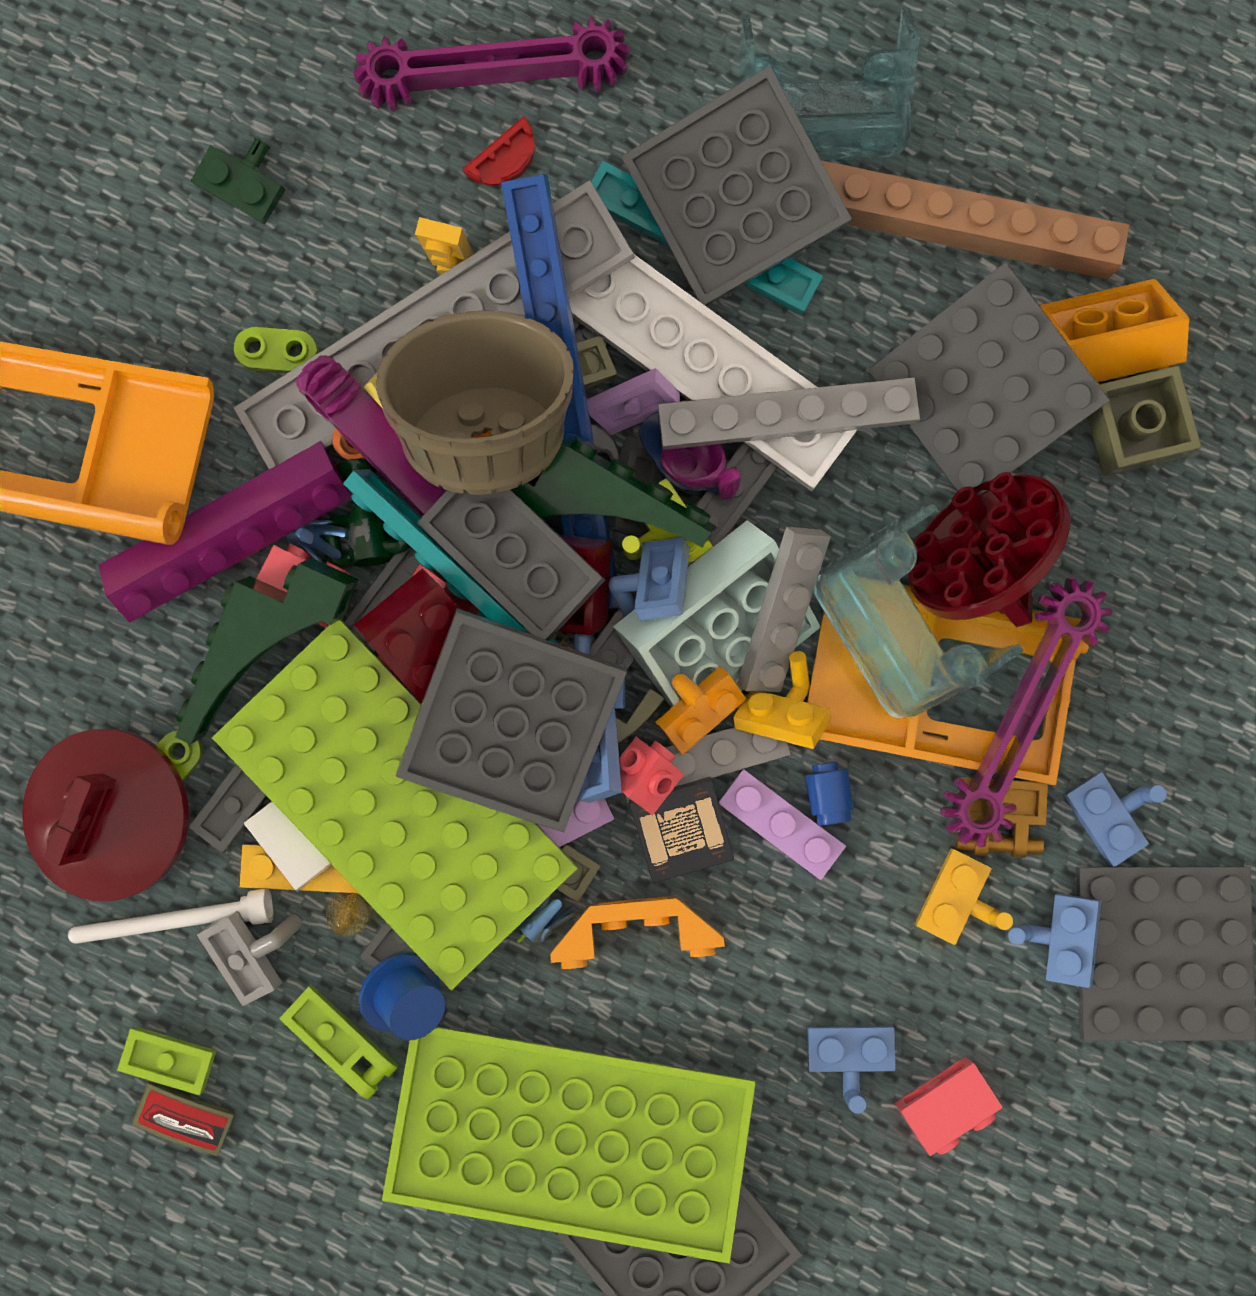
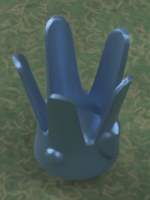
[286,520,347,562]
[517,896,577,945]

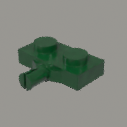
[191,138,286,225]

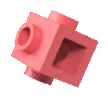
[619,737,684,816]

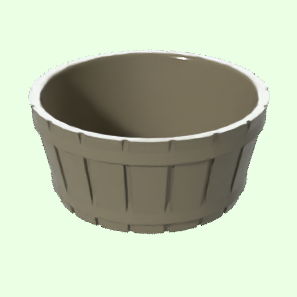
[376,310,574,495]

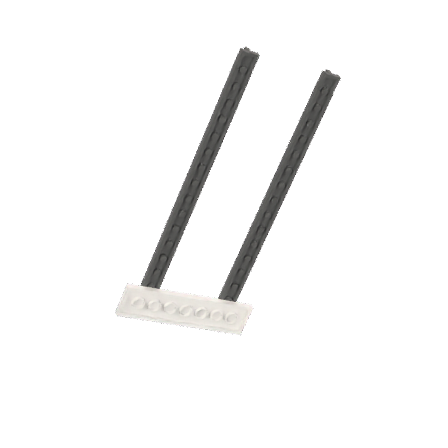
[188,254,857,968]

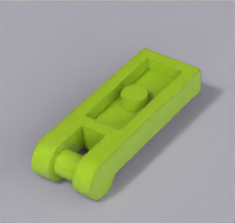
[279,985,399,1100]

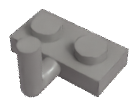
[197,911,302,1006]

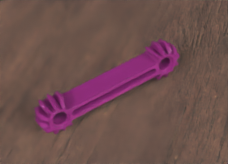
[353,16,630,112]
[295,355,447,517]
[940,577,1113,848]

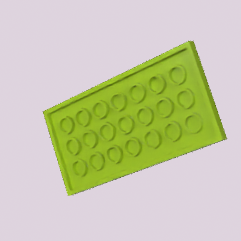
[212,619,578,991]
[382,1026,756,1264]

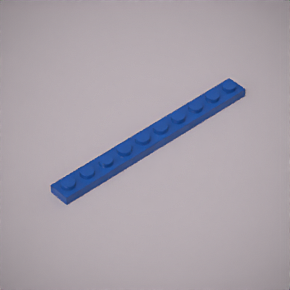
[501,174,619,609]

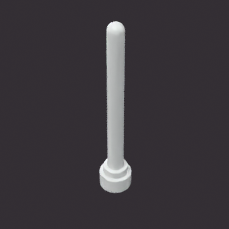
[68,888,274,944]

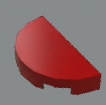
[462,116,535,186]

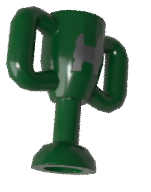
[323,458,411,569]

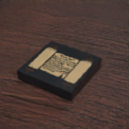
[628,777,735,884]

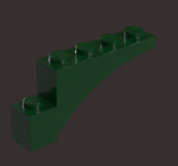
[511,436,716,547]
[176,558,359,744]

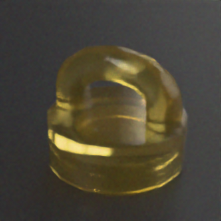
[326,893,371,936]

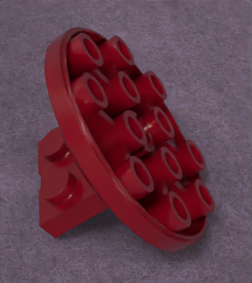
[908,472,1071,628]
[22,728,189,901]

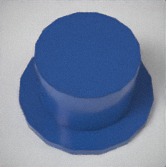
[358,952,445,1040]

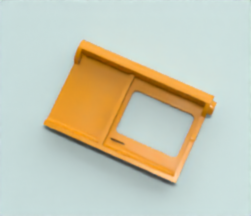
[0,342,214,545]
[807,571,1089,786]

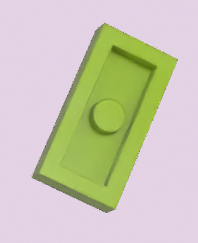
[117,1026,217,1095]

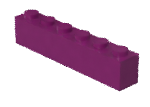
[98,441,352,623]

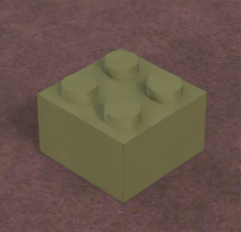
[1088,365,1201,477]

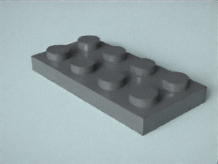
[417,490,606,640]

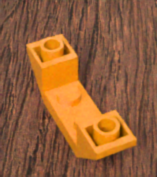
[550,896,725,969]

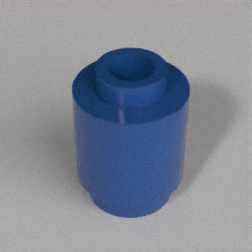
[805,762,854,826]

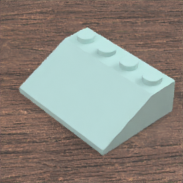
[613,520,820,708]

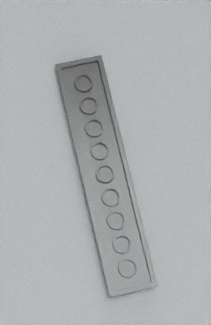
[234,180,635,469]

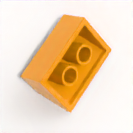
[1040,279,1189,382]

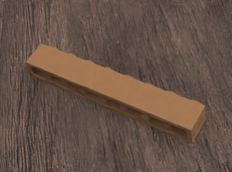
[821,160,1130,279]

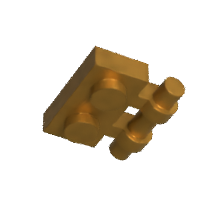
[955,777,1048,858]

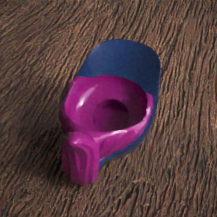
[639,412,741,500]

